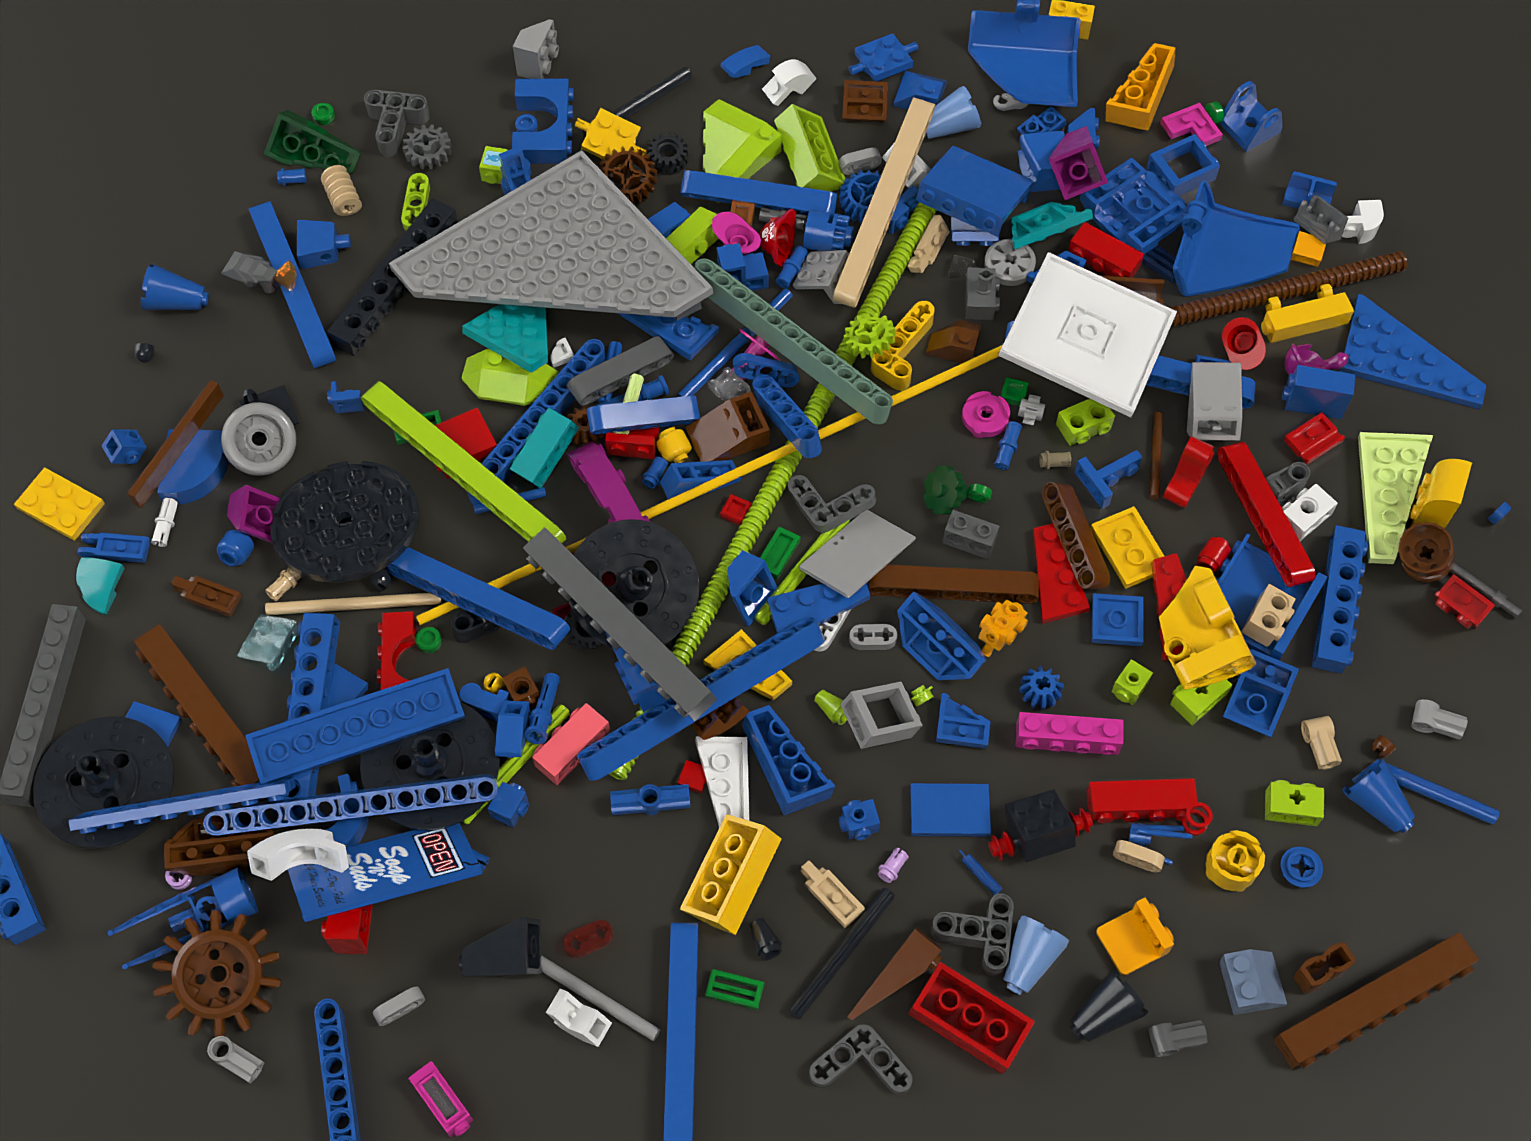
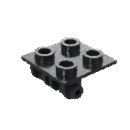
[239,385,299,440]

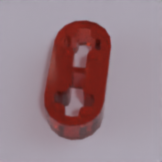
[563,920,613,958]

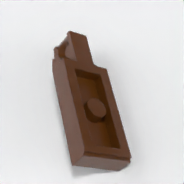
[171,576,242,617]

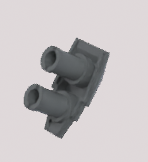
[221,251,278,293]

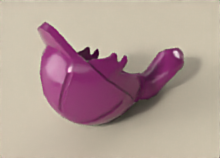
[1284,343,1349,375]

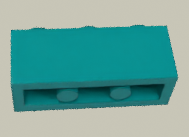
[510,407,579,488]

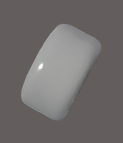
[221,402,296,476]

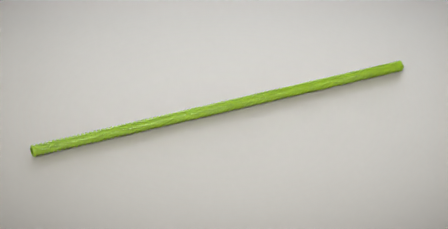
[609,202,937,780]

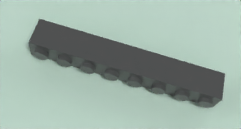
[0,604,86,807]

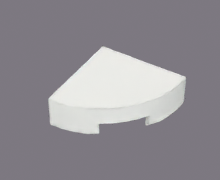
[551,338,574,368]

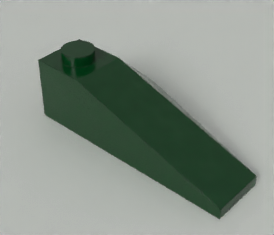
[264,110,362,173]

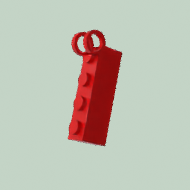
[1086,778,1213,836]

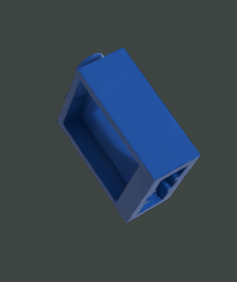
[1146,134,1220,196]

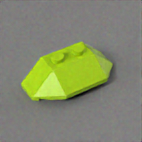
[462,349,559,406]

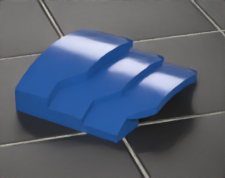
[1080,158,1187,254]

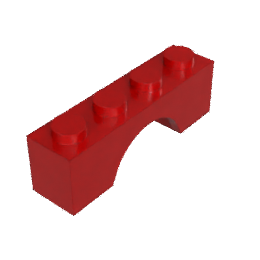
[377,611,417,690]

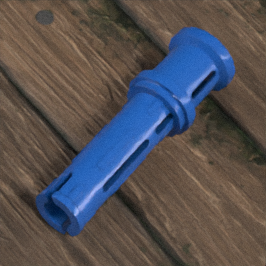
[597,375,669,406]
[524,673,561,744]

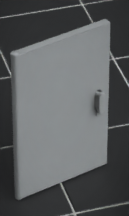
[799,510,916,598]

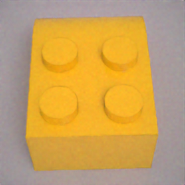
[1409,459,1472,528]

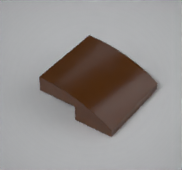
[842,80,888,122]
[690,697,750,740]

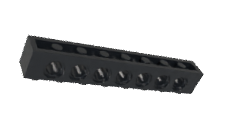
[327,198,458,356]

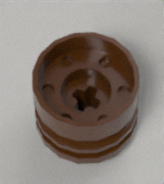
[1398,522,1455,583]

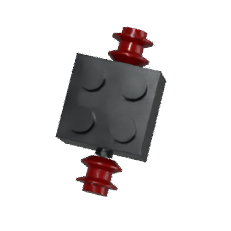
[988,789,1093,862]

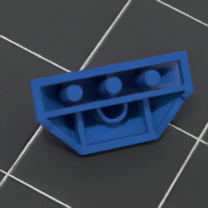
[897,592,986,680]

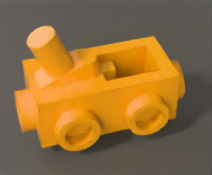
[978,600,1028,657]

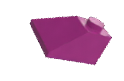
[227,485,281,544]

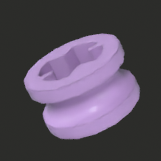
[165,871,192,890]

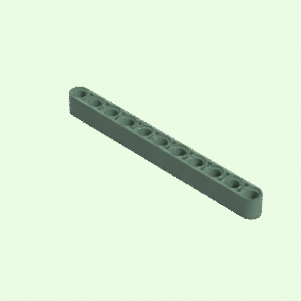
[694,259,893,424]

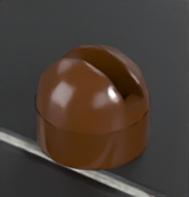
[1372,735,1396,758]

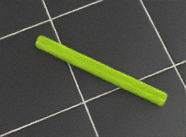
[755,520,850,625]
[462,704,570,824]

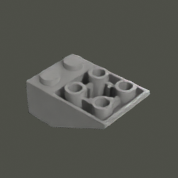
[1187,362,1242,440]

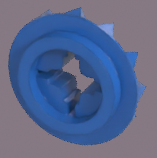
[1279,847,1323,889]

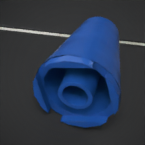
[141,264,209,311]
[1342,759,1415,833]

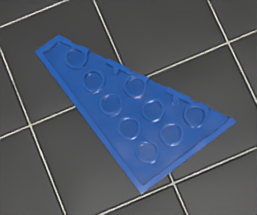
[1339,294,1486,409]

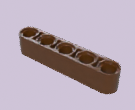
[1042,482,1110,590]

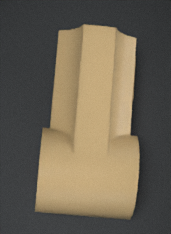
[1301,716,1342,770]

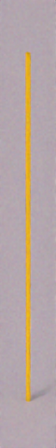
[416,345,1003,625]

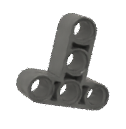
[364,90,430,157]
[931,894,1014,977]

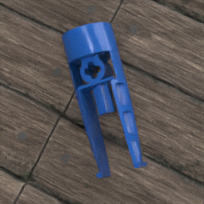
[107,868,258,969]

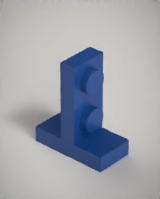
[1075,450,1142,509]

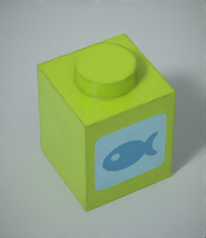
[479,146,508,184]

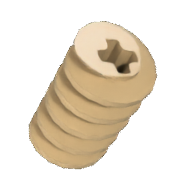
[321,165,362,216]

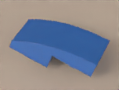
[720,45,771,78]
[1017,106,1066,135]
[889,185,918,234]

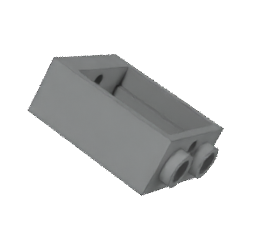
[840,682,923,749]

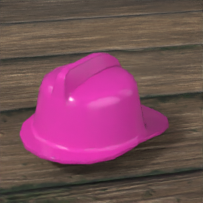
[712,212,761,256]

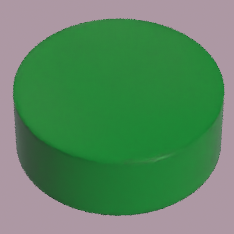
[1205,101,1224,124]
[311,103,335,125]
[967,484,992,503]
[415,627,442,653]

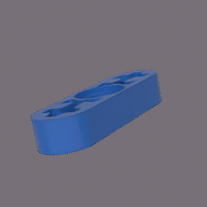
[733,353,799,388]

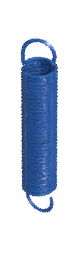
[958,849,1004,895]

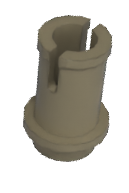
[1039,451,1071,470]

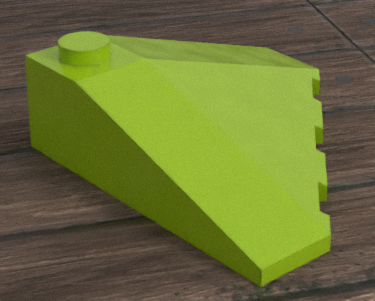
[703,99,782,203]

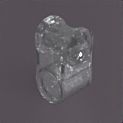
[708,367,751,402]

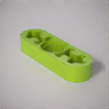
[401,173,430,231]

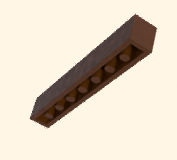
[134,624,260,786]
[1274,932,1479,1069]

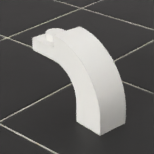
[247,829,349,881]

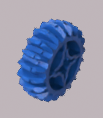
[839,169,881,225]

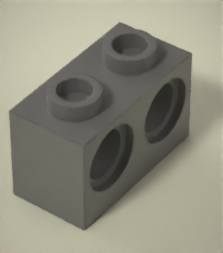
[942,510,1000,560]

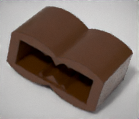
[1293,943,1356,994]

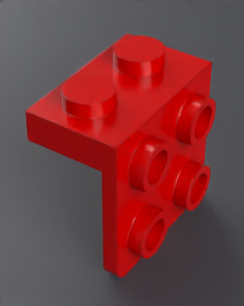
[605,427,660,459]
[1434,574,1495,629]

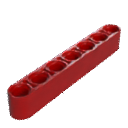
[1218,442,1315,587]

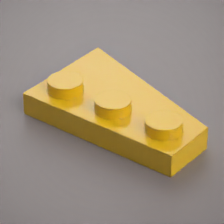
[703,629,792,700]

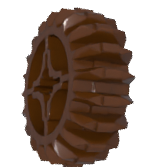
[599,146,657,205]

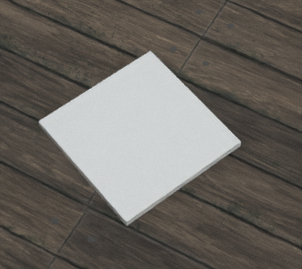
[998,252,1177,417]

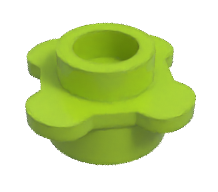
[910,685,934,707]

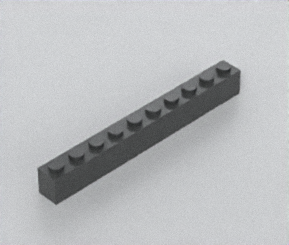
[523,527,717,722]

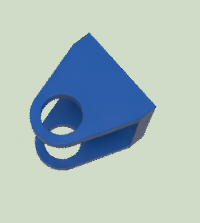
[1219,81,1283,152]

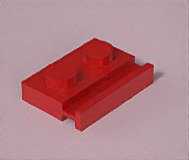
[1284,413,1345,465]

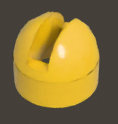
[483,673,505,695]

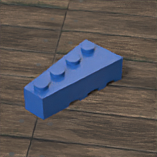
[742,705,835,815]

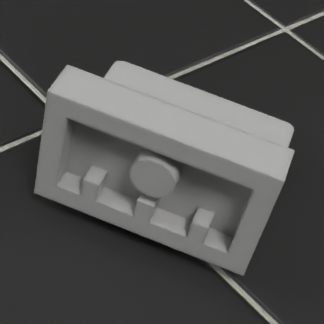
[793,250,849,304]

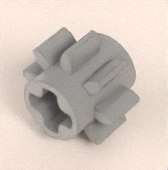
[1018,394,1045,426]

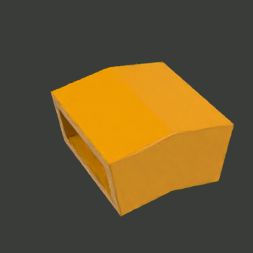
[1291,231,1326,267]

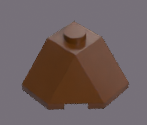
[926,320,982,363]

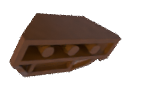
[164,813,274,876]

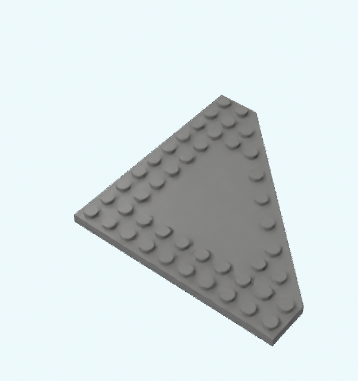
[389,150,713,317]

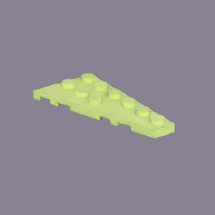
[1358,432,1433,564]

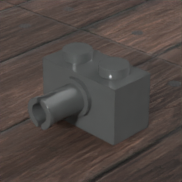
[965,267,1000,320]

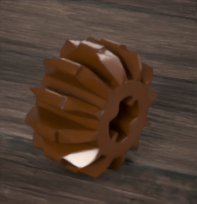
[567,406,604,445]

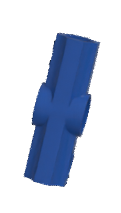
[610,784,691,815]

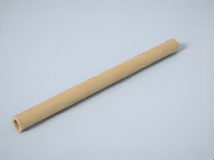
[265,593,443,615]

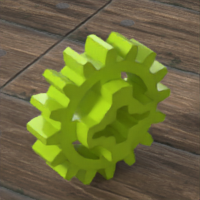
[844,313,896,359]

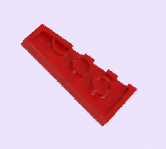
[1033,523,1090,624]
[1151,553,1187,661]

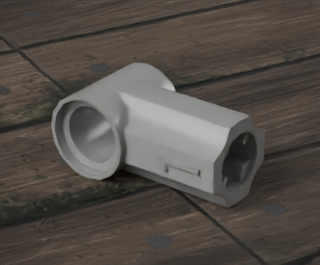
[1411,700,1468,740]
[207,1036,265,1084]

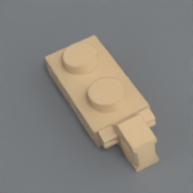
[908,215,950,273]
[801,861,865,928]

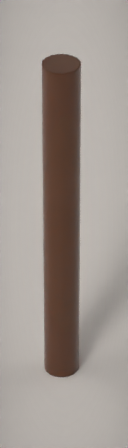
[1149,412,1163,500]

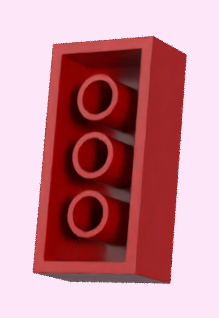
[908,962,1035,1074]

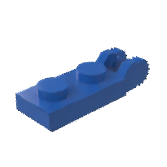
[77,532,151,563]

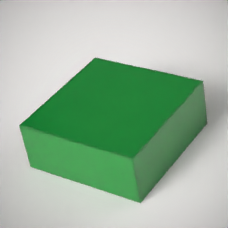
[1001,377,1029,407]

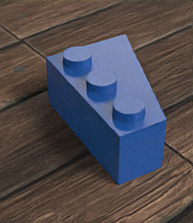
[606,633,671,712]

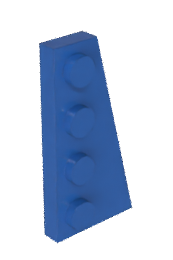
[767,584,870,633]

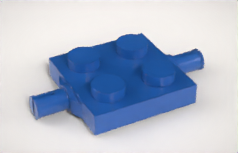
[849,34,919,81]

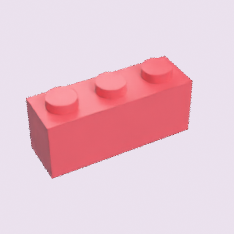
[532,703,611,785]

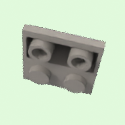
[513,19,559,79]

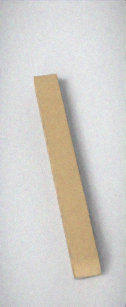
[833,98,935,308]

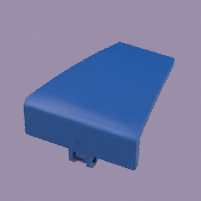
[968,0,1081,107]
[1173,181,1300,297]

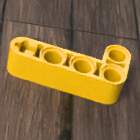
[871,301,934,391]

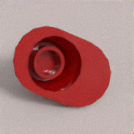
[1222,317,1266,370]

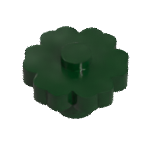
[923,465,968,515]

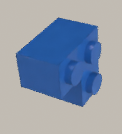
[717,243,769,291]

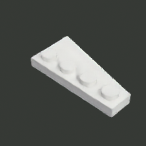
[695,736,749,828]

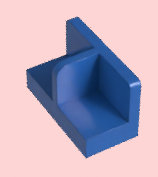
[1282,171,1337,209]

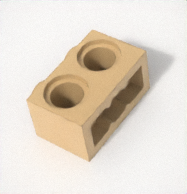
[1241,584,1295,647]

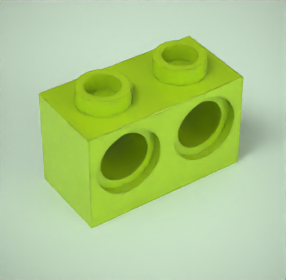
[1056,398,1115,446]

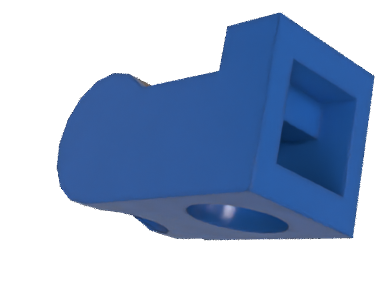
[460,683,512,722]

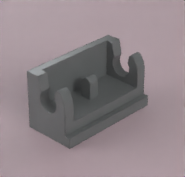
[1293,195,1349,244]

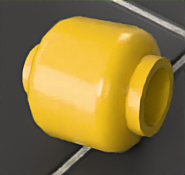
[656,427,692,463]

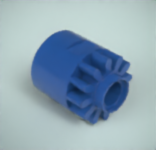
[803,209,854,251]

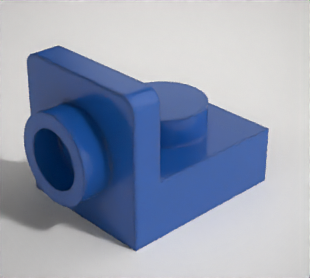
[327,381,364,413]

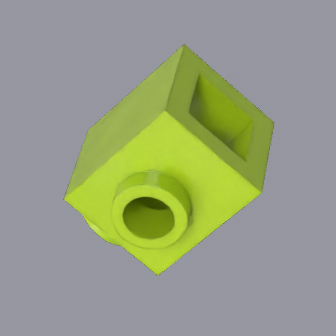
[1112,659,1153,705]

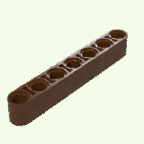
[867,565,1039,604]

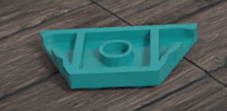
[1012,202,1093,249]

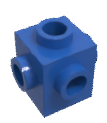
[102,429,147,464]
[838,799,880,840]

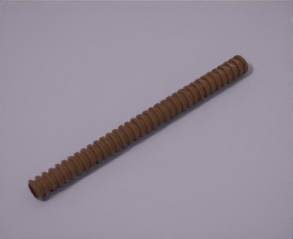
[1168,251,1407,327]

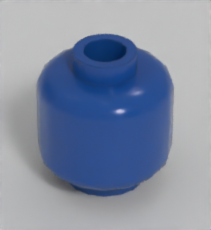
[217,530,254,566]

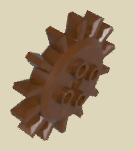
[152,910,283,1037]

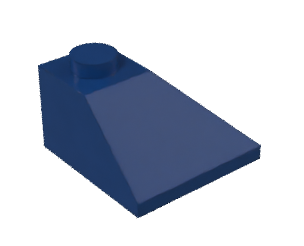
[893,70,947,110]
[727,550,778,626]

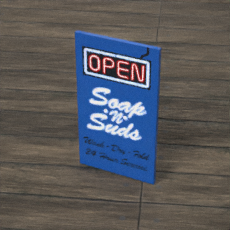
[287,823,483,922]

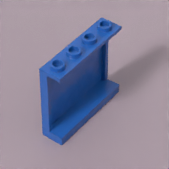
[916,146,1034,237]
[1215,534,1327,660]

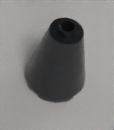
[1070,968,1149,1042]

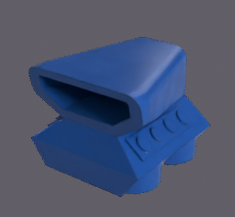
[1017,131,1065,192]

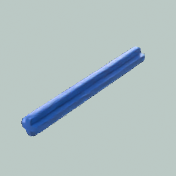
[1375,760,1500,824]

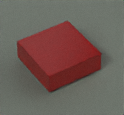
[720,494,752,525]
[677,760,706,794]

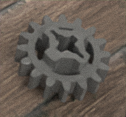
[402,124,452,170]

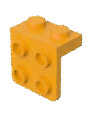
[1096,897,1174,976]

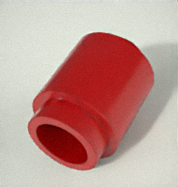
[1197,537,1231,574]

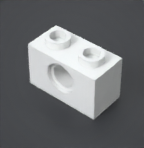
[1282,484,1338,541]

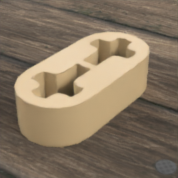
[1113,840,1165,873]

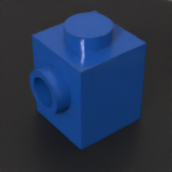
[488,782,529,828]

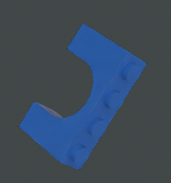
[512,79,574,164]

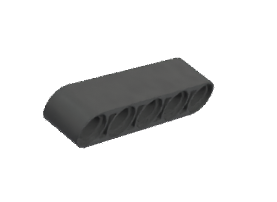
[567,336,674,406]

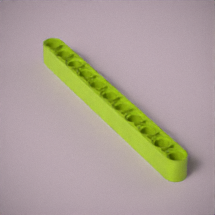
[361,381,566,543]

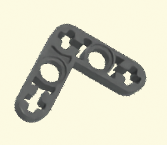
[788,475,877,533]
[809,1024,913,1095]

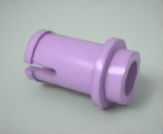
[878,848,909,883]

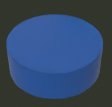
[515,114,538,132]
[1487,502,1511,525]

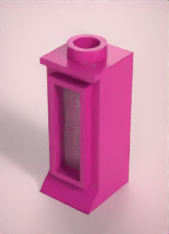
[408,1061,473,1138]

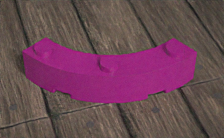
[566,441,650,523]

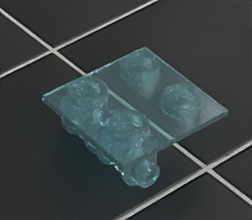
[237,614,299,671]

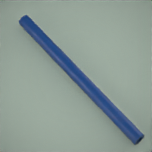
[677,288,793,397]

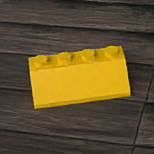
[680,814,781,935]

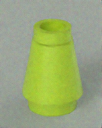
[814,690,847,725]

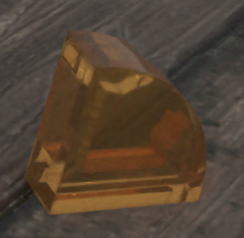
[274,260,297,291]

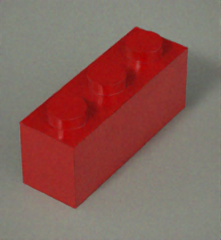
[1068,222,1144,278]

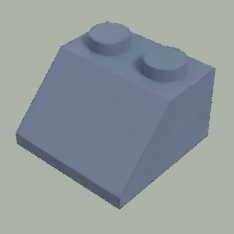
[1219,949,1287,1015]

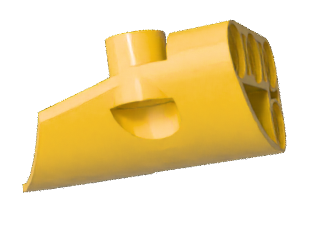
[1159,566,1256,689]

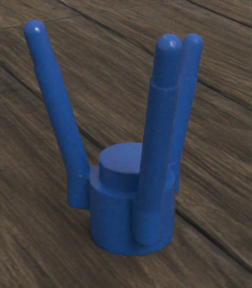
[1128,823,1193,865]

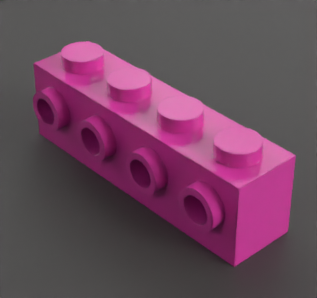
[1016,712,1123,755]

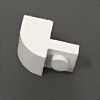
[762,59,817,106]
[1342,200,1384,244]
[546,989,612,1047]

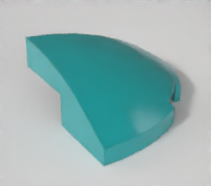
[76,557,125,615]

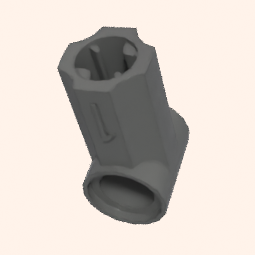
[1148,1020,1207,1057]

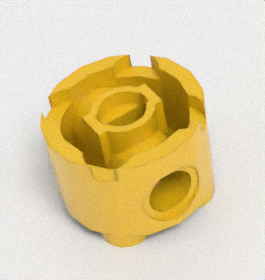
[1205,830,1265,892]

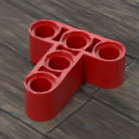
[1163,436,1215,509]

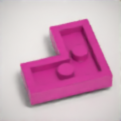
[1160,103,1223,146]

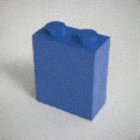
[1282,365,1355,419]

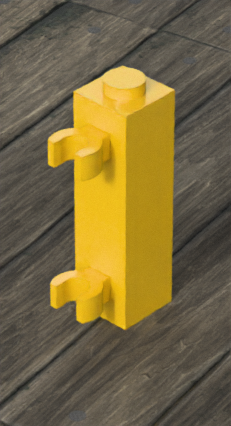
[1261,284,1354,343]

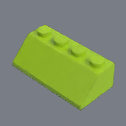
[774,104,845,192]

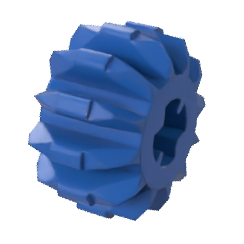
[1019,665,1064,711]

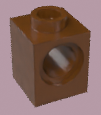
[502,667,539,709]

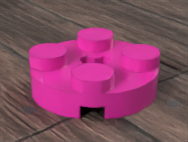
[962,391,1010,438]

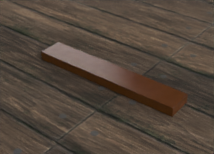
[127,380,224,509]

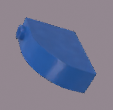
[157,429,229,505]

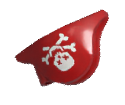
[759,209,796,267]

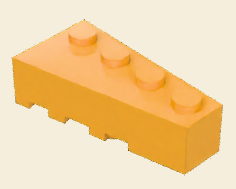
[1105,43,1176,131]

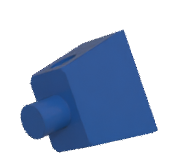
[297,220,351,269]

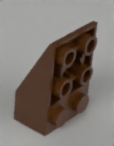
[685,391,770,462]

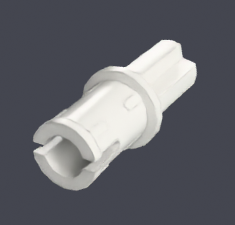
[151,498,178,547]

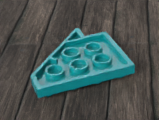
[462,304,548,373]

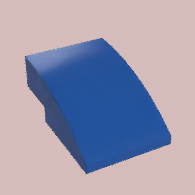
[1222,649,1299,738]

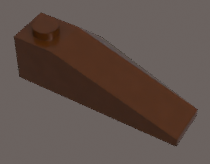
[847,927,943,1020]

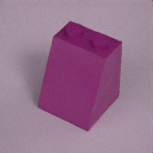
[1049,126,1108,200]

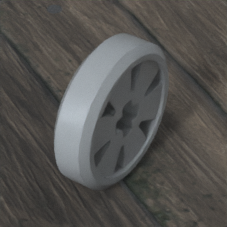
[984,239,1036,286]

